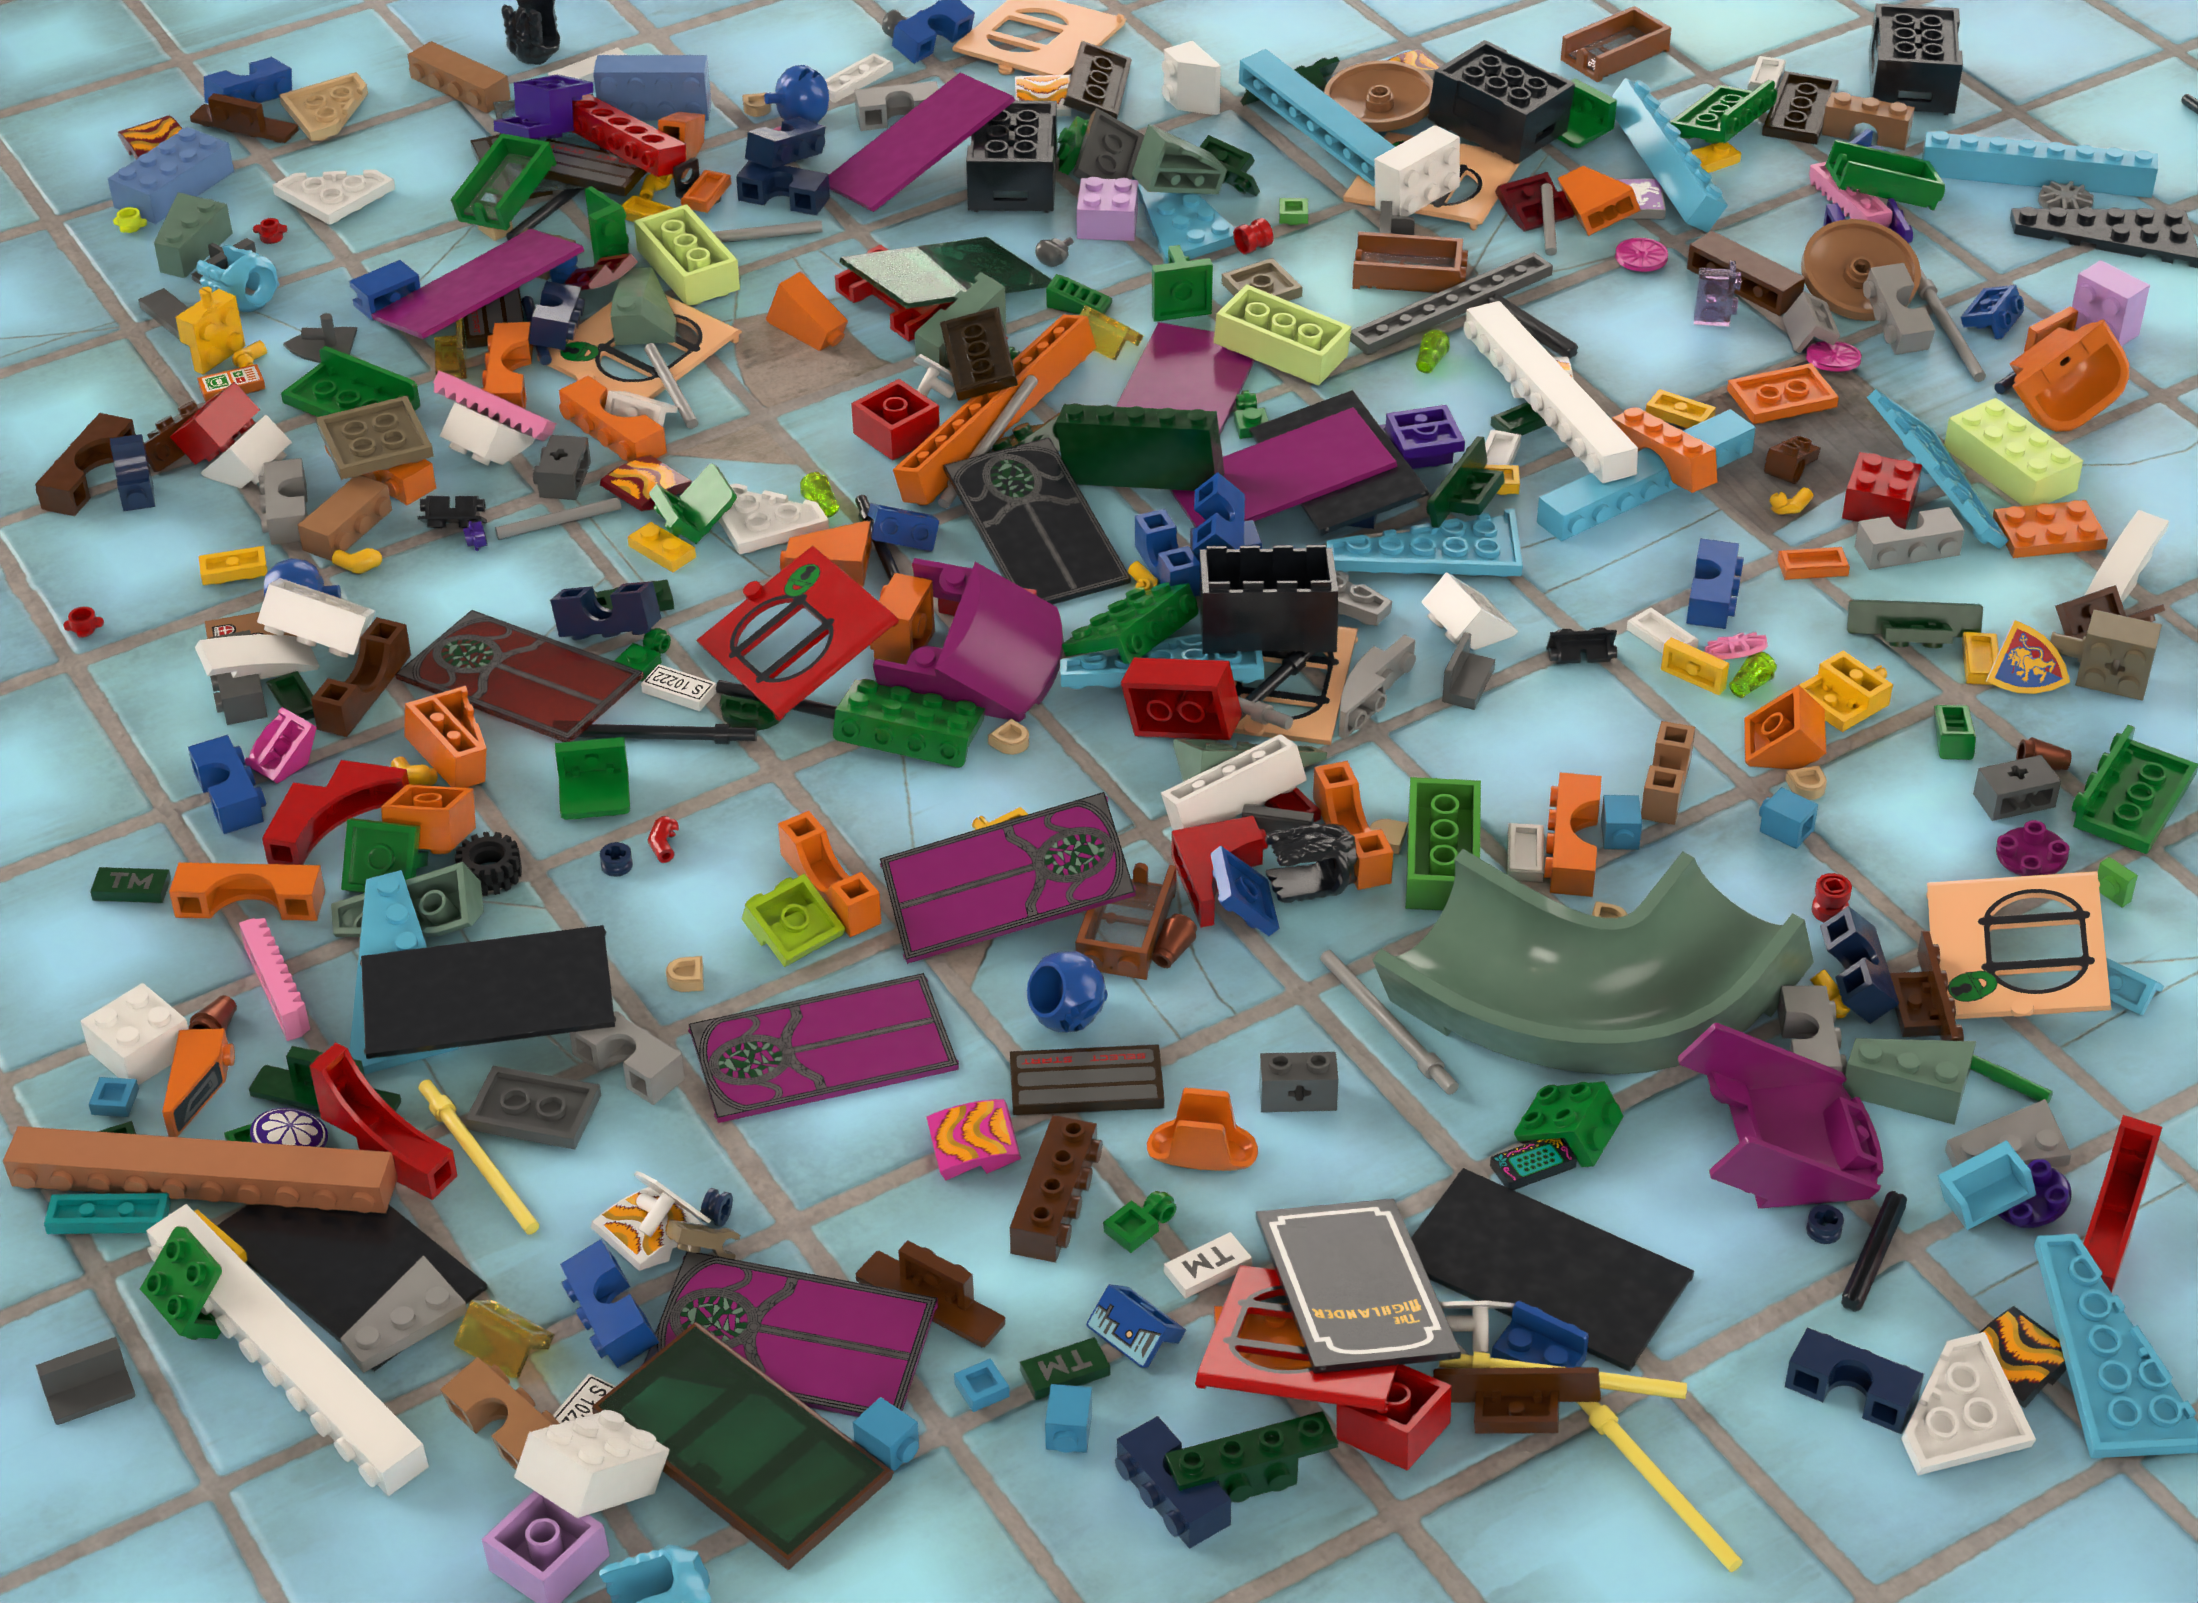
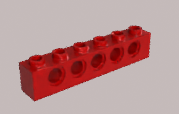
[571,94,686,177]

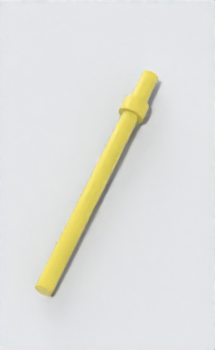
[418,1079,539,1235]
[1439,1351,1687,1399]
[1577,1402,1742,1572]

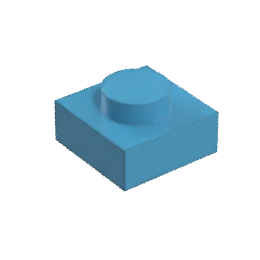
[88,1077,139,1117]
[954,1358,1010,1412]

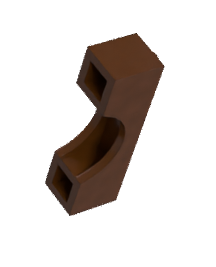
[35,413,136,516]
[311,617,411,737]

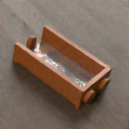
[1561,6,1671,82]
[1352,231,1468,293]
[1075,863,1176,980]

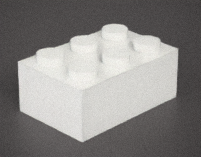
[1375,125,1460,217]
[257,578,376,658]
[514,1410,670,1518]

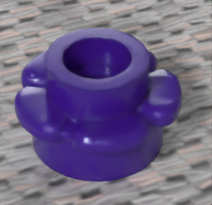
[463,521,488,551]

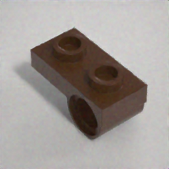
[1764,436,1821,484]

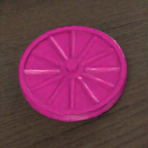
[1615,238,1668,272]
[1806,341,1862,372]

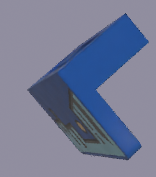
[1086,1284,1186,1368]

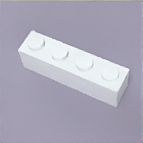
[1161,734,1307,830]

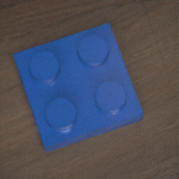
[1210,846,1280,936]

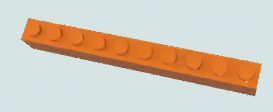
[893,314,1096,506]

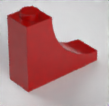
[1171,816,1268,928]

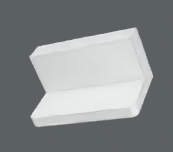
[604,391,678,427]

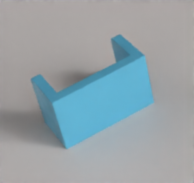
[1937,1140,2036,1230]

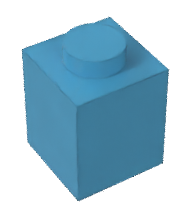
[1759,787,1818,849]
[1601,795,1642,850]
[1045,1384,1092,1453]
[853,1397,919,1472]

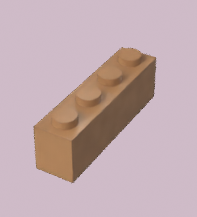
[407,41,511,113]

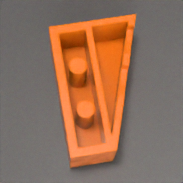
[404,686,487,788]

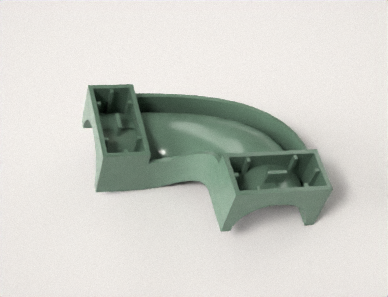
[1372,849,1814,1074]

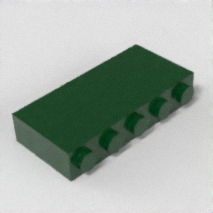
[1056,403,1225,491]

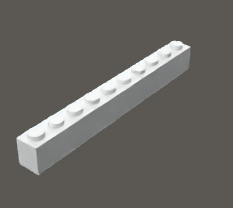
[1464,301,1638,484]
[146,1204,429,1497]

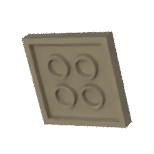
[316,396,434,480]

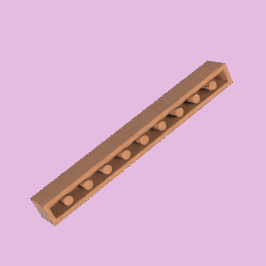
[3,1126,398,1213]

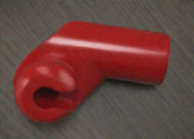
[647,816,679,863]

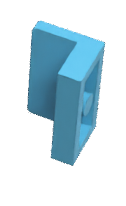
[2077,958,2164,1016]

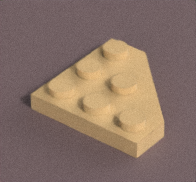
[279,72,368,142]

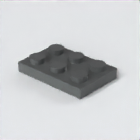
[1073,108,1145,180]
[465,1065,601,1149]

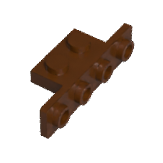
[190,93,299,143]
[144,401,206,472]
[2055,585,2165,639]
[1890,931,1964,1041]
[855,1240,1006,1348]
[1433,1367,1601,1434]

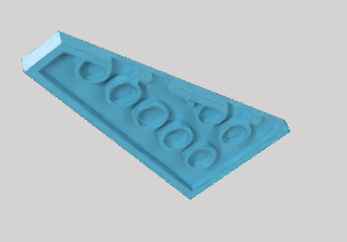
[1132,176,1236,264]
[1867,389,2009,549]
[1326,508,1523,577]
[1060,634,1264,689]
[349,870,459,1074]
[2034,1234,2198,1458]

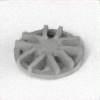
[2038,181,2094,209]

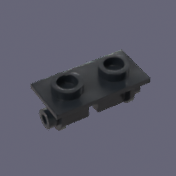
[418,496,487,529]
[1546,627,1617,664]

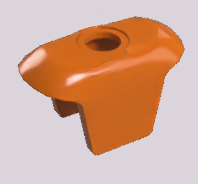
[1147,1088,1258,1171]

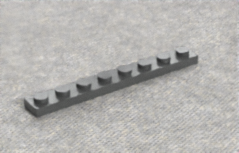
[1350,252,1553,355]

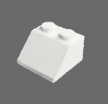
[1162,41,1221,115]
[440,402,535,466]
[200,414,292,488]
[1421,572,1518,650]

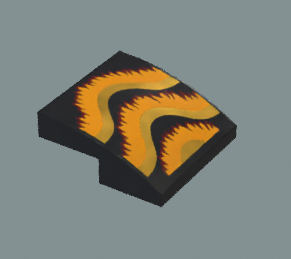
[1979,1306,2067,1409]

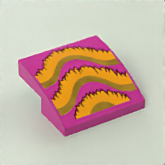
[926,1099,1021,1180]

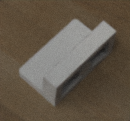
[1782,291,1840,353]

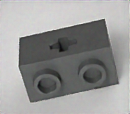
[533,435,591,500]
[1973,755,2061,821]
[1259,1052,1339,1112]

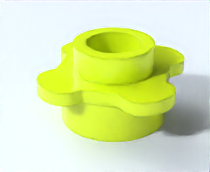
[113,207,147,233]

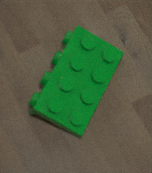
[1670,80,1777,144]
[281,346,420,417]
[1062,582,1199,665]
[833,679,985,768]
[2072,725,2198,854]

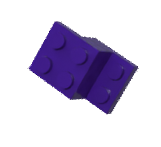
[493,74,594,140]
[1379,404,1465,469]

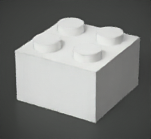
[80,983,189,1085]

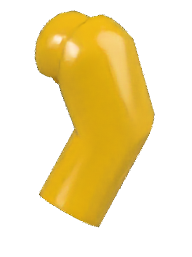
[639,174,672,200]
[232,340,267,368]
[1769,487,1814,515]
[332,548,382,574]
[1128,561,1158,591]
[391,756,438,786]
[1810,969,1851,1018]

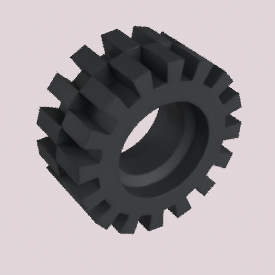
[455,832,522,896]

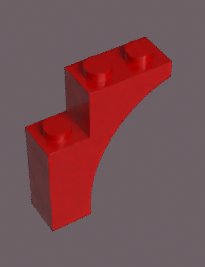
[262,760,410,865]
[310,1042,458,1200]
[2083,1115,2163,1293]

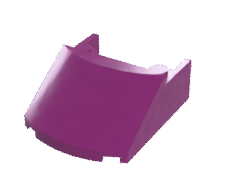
[873,558,1064,722]
[1678,1023,1883,1209]

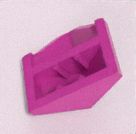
[245,707,317,784]

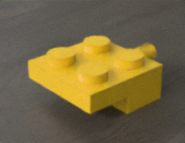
[175,287,246,375]
[1800,650,1893,732]

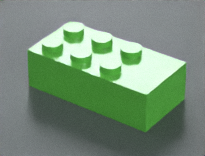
[1405,777,1481,910]

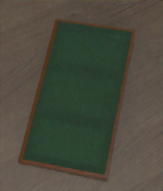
[592,1322,894,1570]

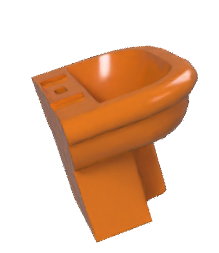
[2009,319,2130,432]

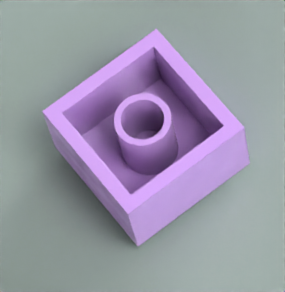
[1077,177,1138,241]
[2072,260,2150,346]
[482,1491,610,1603]

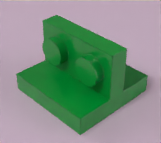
[1152,245,1213,322]
[341,818,429,893]

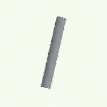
[1541,183,1557,255]

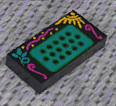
[1490,1138,1577,1190]

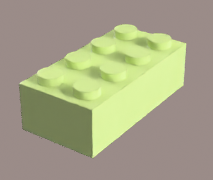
[634,204,740,306]
[1214,284,1352,386]
[1944,398,2083,506]

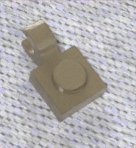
[666,1219,741,1259]

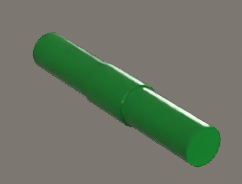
[1970,1054,2053,1103]

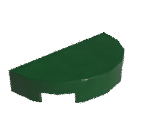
[719,695,786,731]

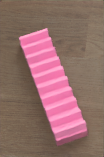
[1809,162,1893,227]
[433,371,557,441]
[239,918,310,1041]

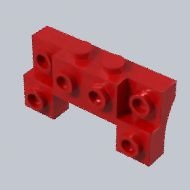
[835,244,955,342]

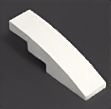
[2085,510,2169,603]
[195,635,319,679]

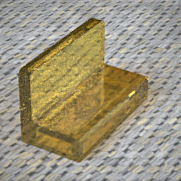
[1080,305,1143,360]
[435,318,467,379]
[454,1300,555,1378]

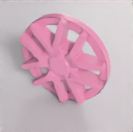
[1704,632,1768,660]

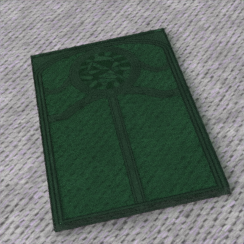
[839,237,1052,309]

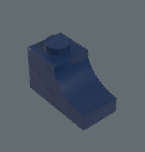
[110,434,155,511]

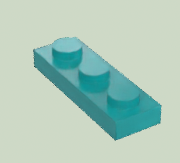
[44,1193,171,1234]

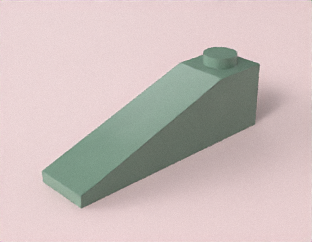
[610,267,677,345]
[1173,739,1327,782]
[331,862,484,937]

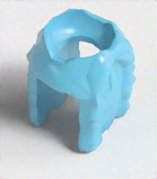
[197,244,279,312]
[599,1545,711,1603]

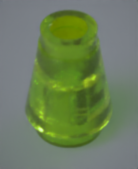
[1416,329,1450,374]
[800,472,839,518]
[1729,651,1777,698]

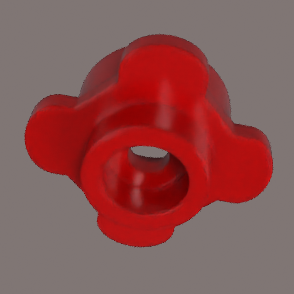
[253,218,288,244]
[63,607,104,637]

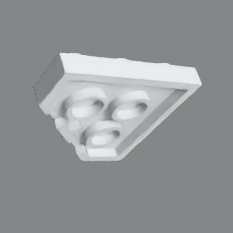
[273,169,395,225]
[718,483,829,555]
[1901,1332,2036,1475]

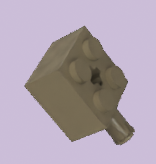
[2050,610,2162,701]

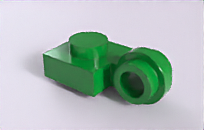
[1234,390,1269,439]
[614,628,671,682]
[1103,1191,1177,1253]

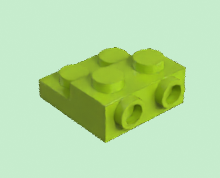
[741,873,846,967]

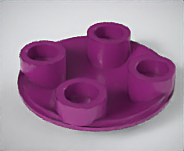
[1996,820,2070,876]

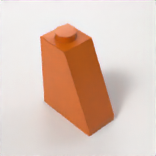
[658,112,705,179]
[1557,166,1641,236]
[766,271,848,351]
[780,521,872,587]

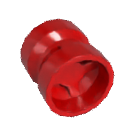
[1233,218,1274,254]
[1811,873,1852,922]

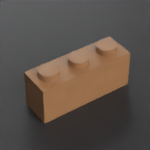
[298,475,392,561]

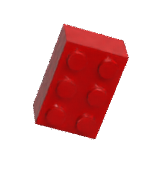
[1121,657,1242,740]

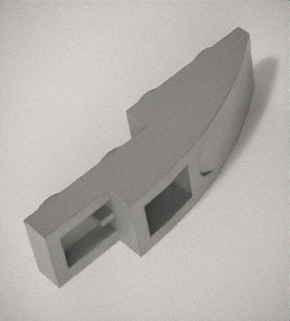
[1339,635,1416,739]

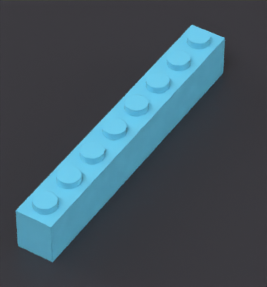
[1239,49,1395,187]
[1612,78,1728,233]
[1922,131,2158,198]
[1537,409,1756,542]

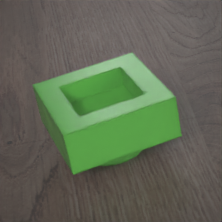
[1279,198,1308,225]
[2098,857,2138,908]

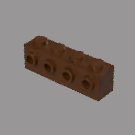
[1010,1115,1103,1263]

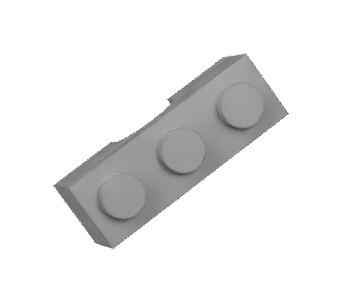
[854,81,939,131]
[1863,263,1936,355]
[258,458,308,545]
[1855,507,1965,570]
[1777,986,1847,1075]
[570,1011,685,1105]

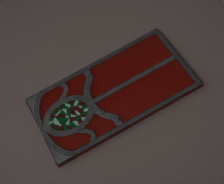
[395,610,644,742]

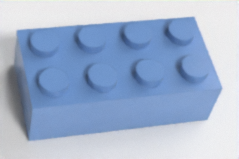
[593,55,712,121]
[108,127,234,224]

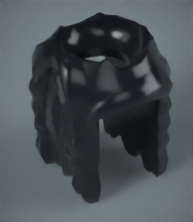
[502,0,560,65]
[1265,823,1358,903]

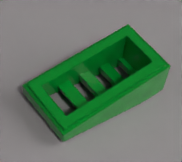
[1046,274,1112,319]
[1934,705,1976,760]

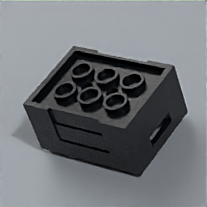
[1869,3,1963,115]
[1428,40,1575,164]
[966,100,1058,213]
[1200,545,1338,654]

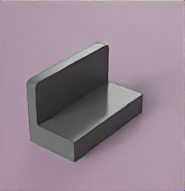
[1442,632,1495,710]
[35,1337,135,1425]

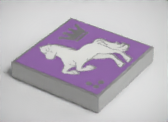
[1616,179,1666,219]

